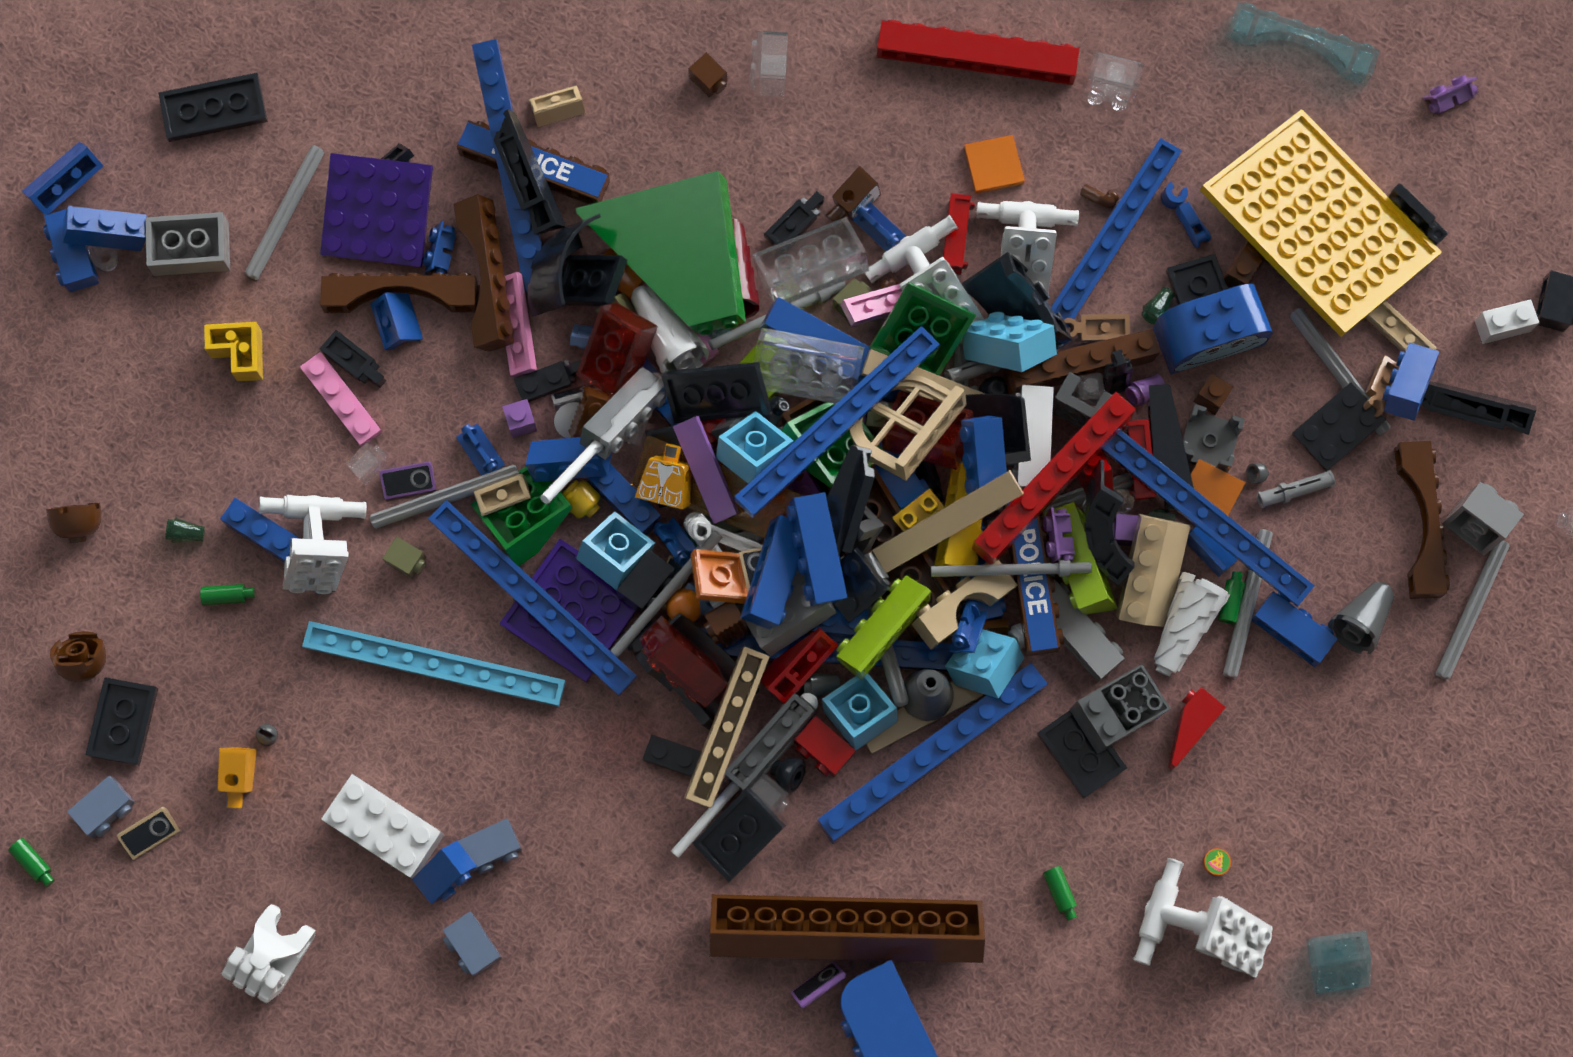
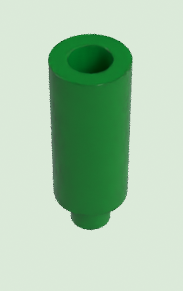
[1218,571,1245,625]
[200,584,255,606]
[8,838,55,887]
[1043,866,1077,921]

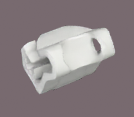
[221,904,316,1003]

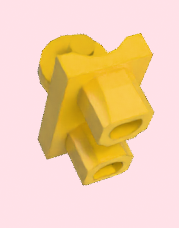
[892,488,945,532]

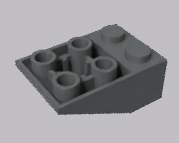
[1069,664,1171,754]

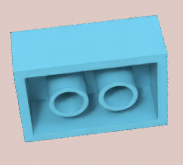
[962,312,1057,372]

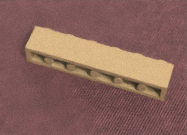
[684,646,770,808]

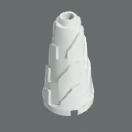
[631,285,709,374]
[1154,572,1230,677]

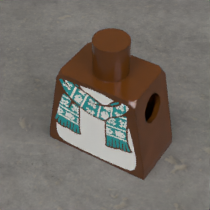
[826,166,882,225]

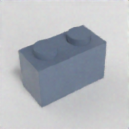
[67,776,136,838]
[458,818,522,875]
[443,912,502,977]

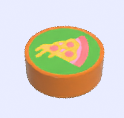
[1203,848,1231,876]

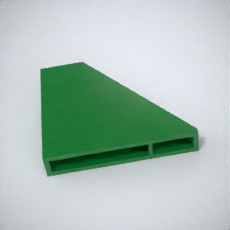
[576,171,746,335]

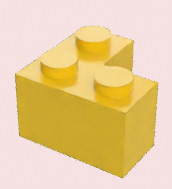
[204,322,263,382]

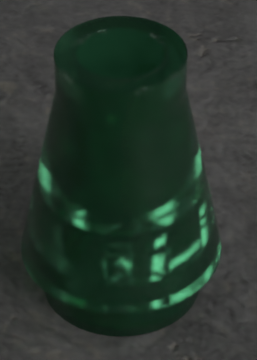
[1142,287,1175,325]
[165,517,205,543]

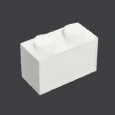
[1475,299,1539,344]

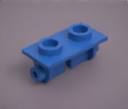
[853,202,906,251]
[423,221,456,274]
[456,423,505,476]
[654,517,696,567]
[949,600,988,653]

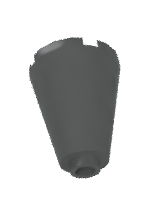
[1328,582,1395,654]
[903,669,954,722]

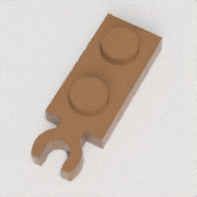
[1063,314,1130,341]
[1363,355,1399,417]

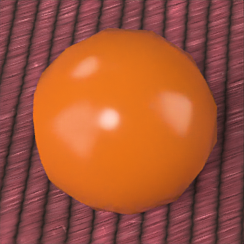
[666,588,700,622]

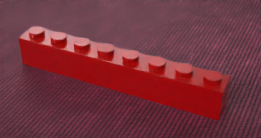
[877,20,1080,85]
[972,392,1136,565]

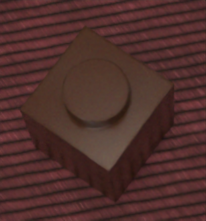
[688,52,727,98]
[1193,373,1233,415]

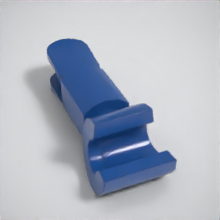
[1161,182,1211,248]

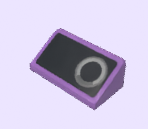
[379,462,437,500]
[791,962,846,1008]

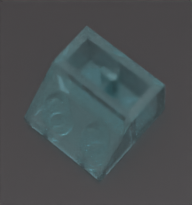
[1306,930,1371,994]

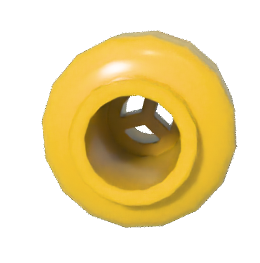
[562,480,600,518]

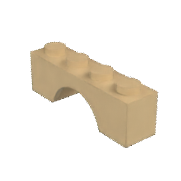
[912,560,1018,649]

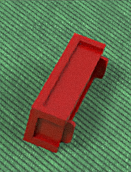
[943,193,975,275]
[1122,419,1156,501]

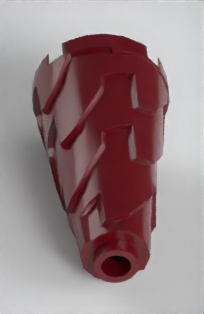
[732,219,760,319]

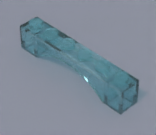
[1225,2,1380,86]

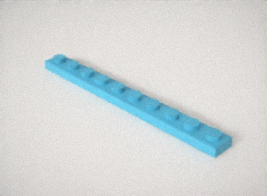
[302,621,566,707]

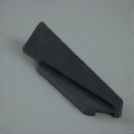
[494,109,566,235]
[1422,381,1536,435]
[1147,384,1194,513]
[799,445,875,559]

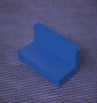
[370,293,423,350]
[1187,526,1238,577]

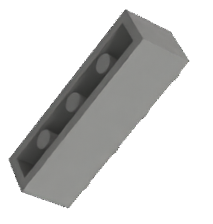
[1052,579,1125,682]

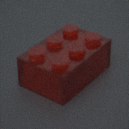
[576,302,658,397]
[882,391,974,470]
[639,616,728,707]

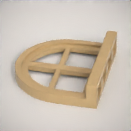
[849,374,967,481]

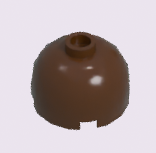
[46,503,101,543]
[50,631,106,682]

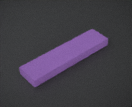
[673,416,739,524]

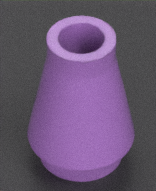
[1125,374,1165,406]

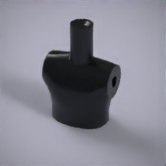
[762,396,789,427]

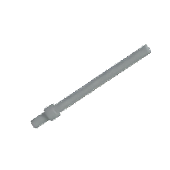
[708,280,846,350]
[610,531,723,657]
[931,560,1091,577]

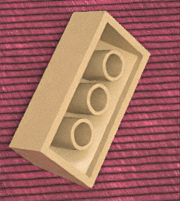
[1116,514,1191,627]

